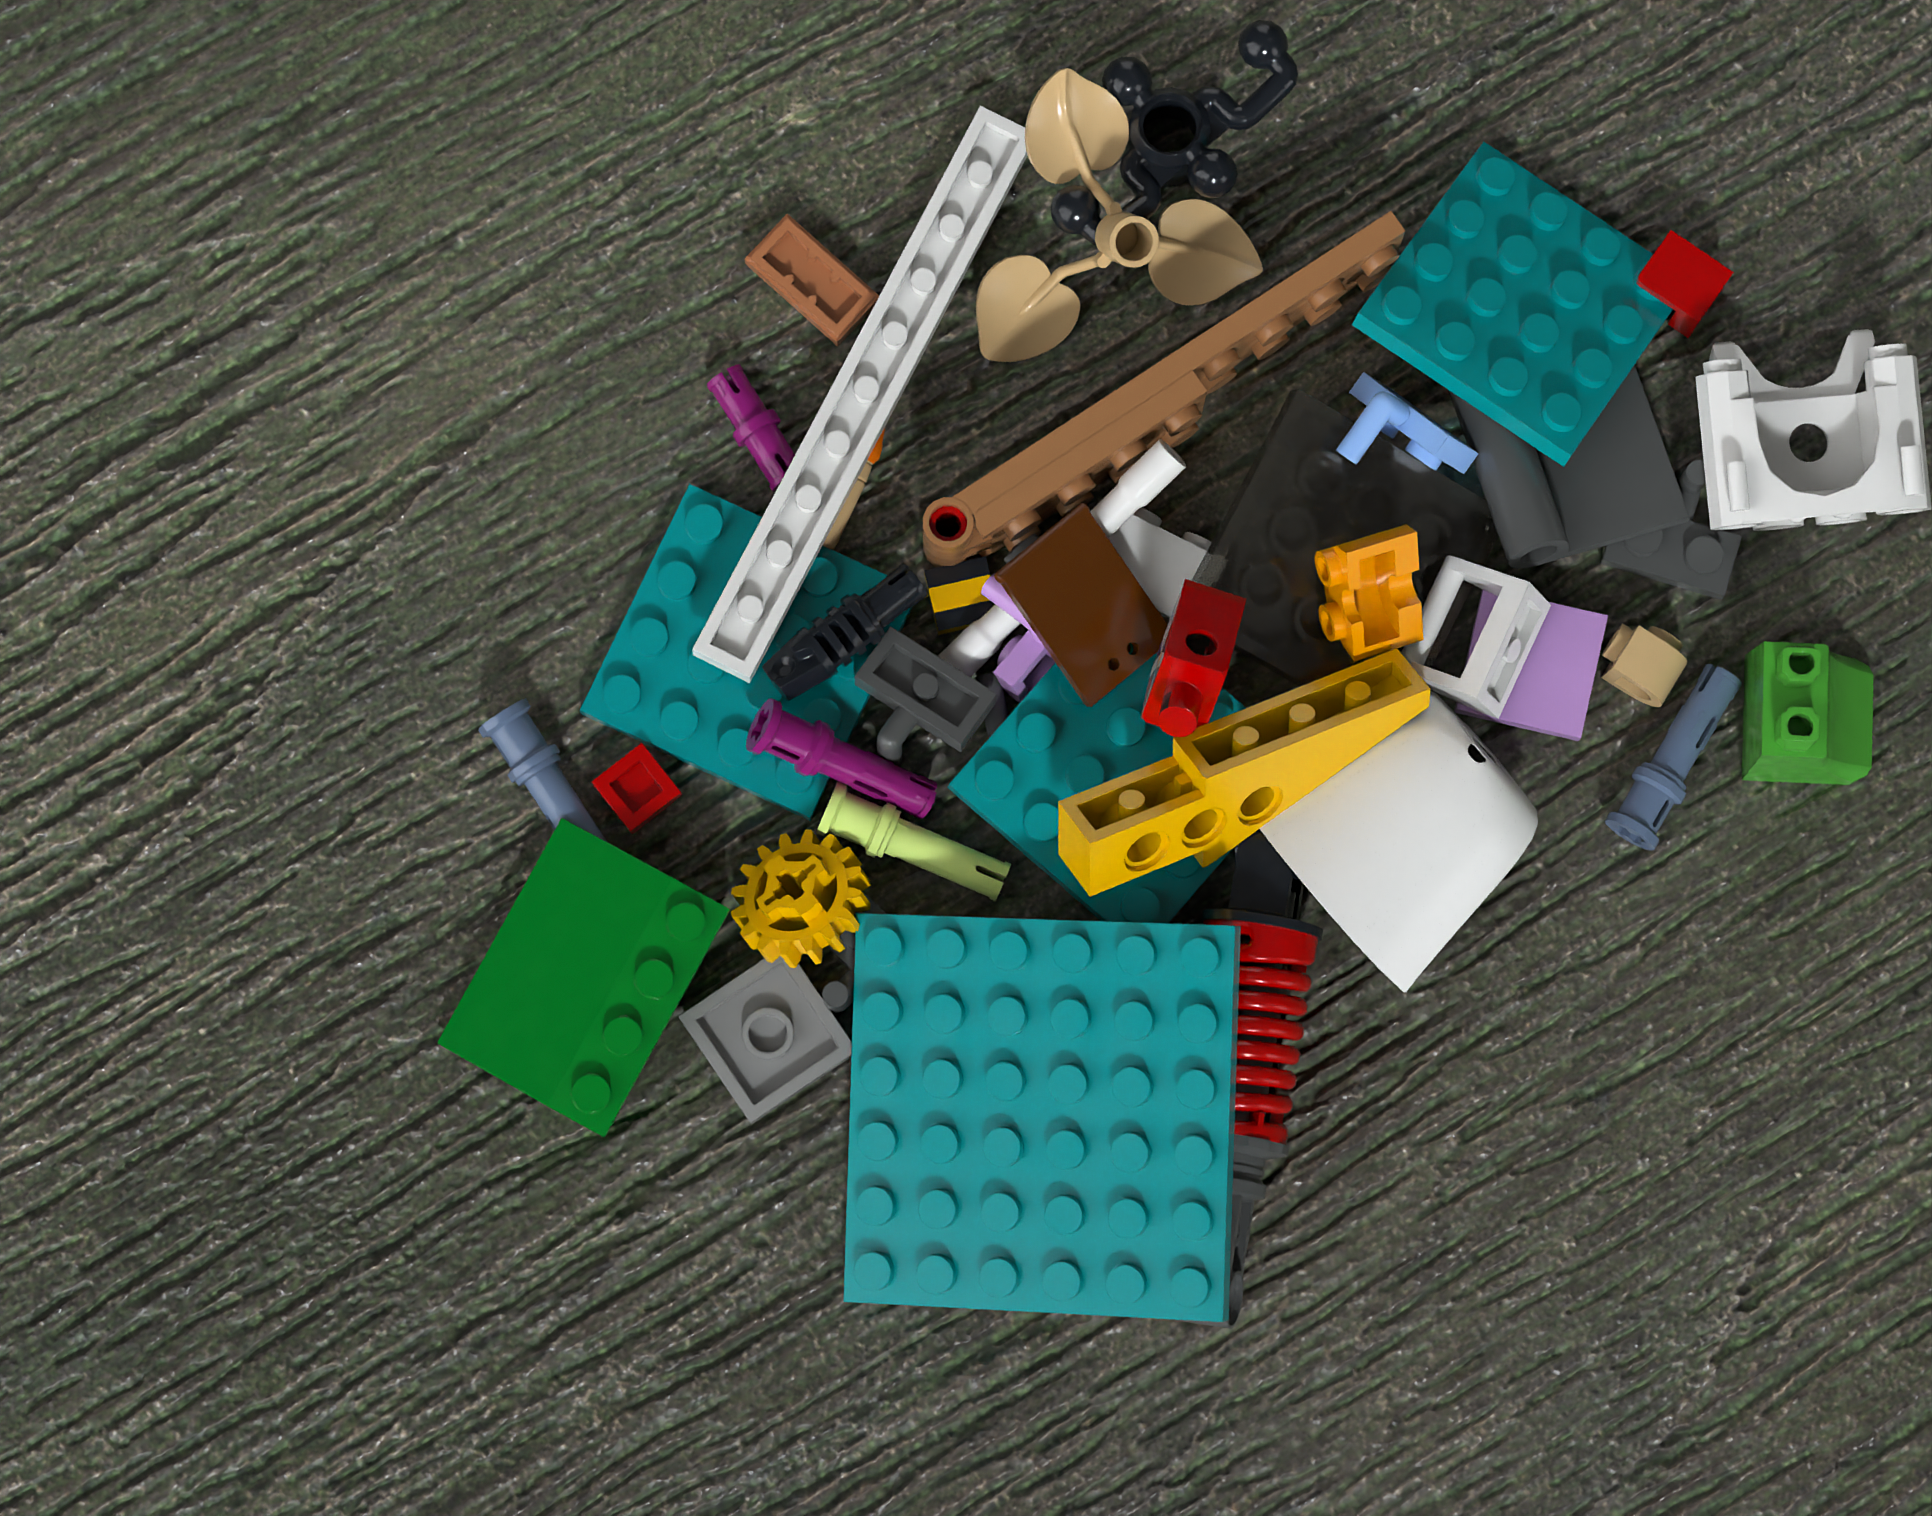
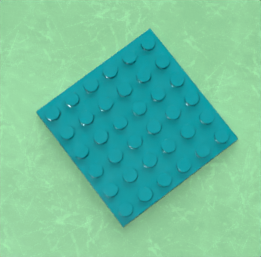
[843,913,1241,1322]

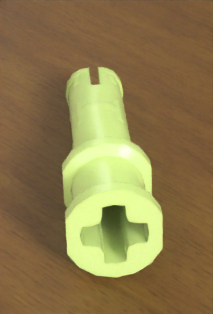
[816,782,1011,901]

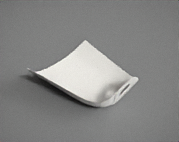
[1259,691,1538,992]

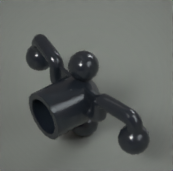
[1050,20,1298,245]

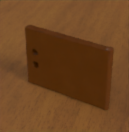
[994,503,1168,707]

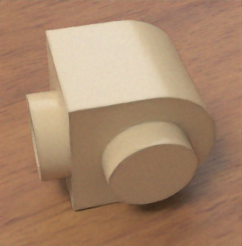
[1601,623,1687,707]

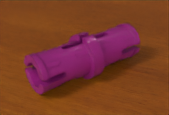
[706,364,795,492]

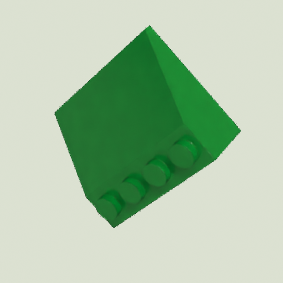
[437,818,731,1137]

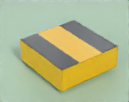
[924,556,995,635]

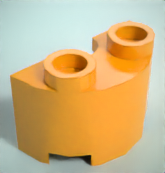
[1315,524,1423,662]

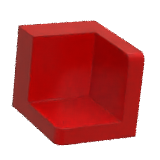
[1636,230,1734,338]

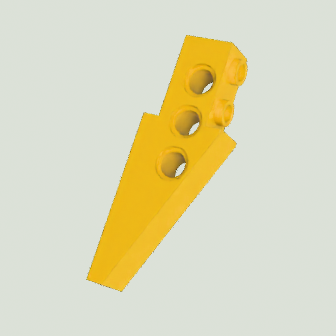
[1058,648,1431,897]

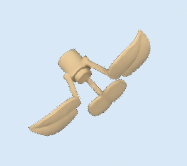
[976,68,1263,362]

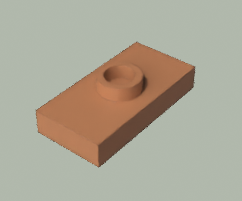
[745,214,879,347]

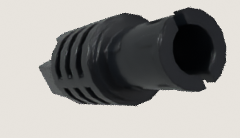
[762,563,928,701]

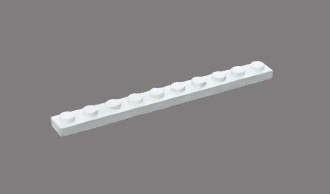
[692,106,1028,683]

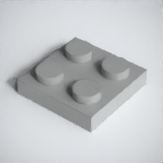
[678,956,852,1125]

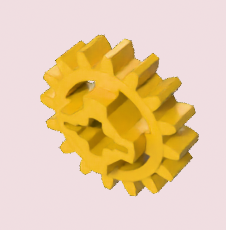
[731,829,871,968]

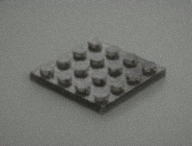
[1192,389,1499,687]

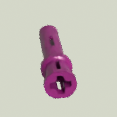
[746,698,937,819]

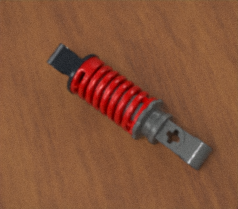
[1170,829,1323,1329]

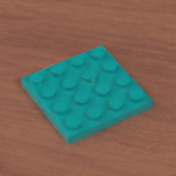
[1352,141,1673,467]
[580,484,913,821]
[947,643,1246,923]

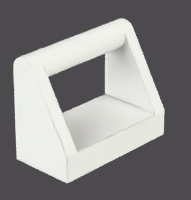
[1401,555,1551,719]

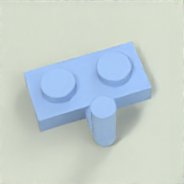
[1336,372,1479,474]

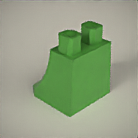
[1742,641,1874,785]

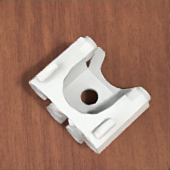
[1695,329,1932,531]

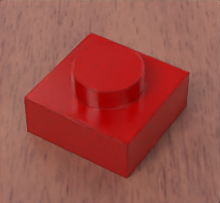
[592,743,682,835]

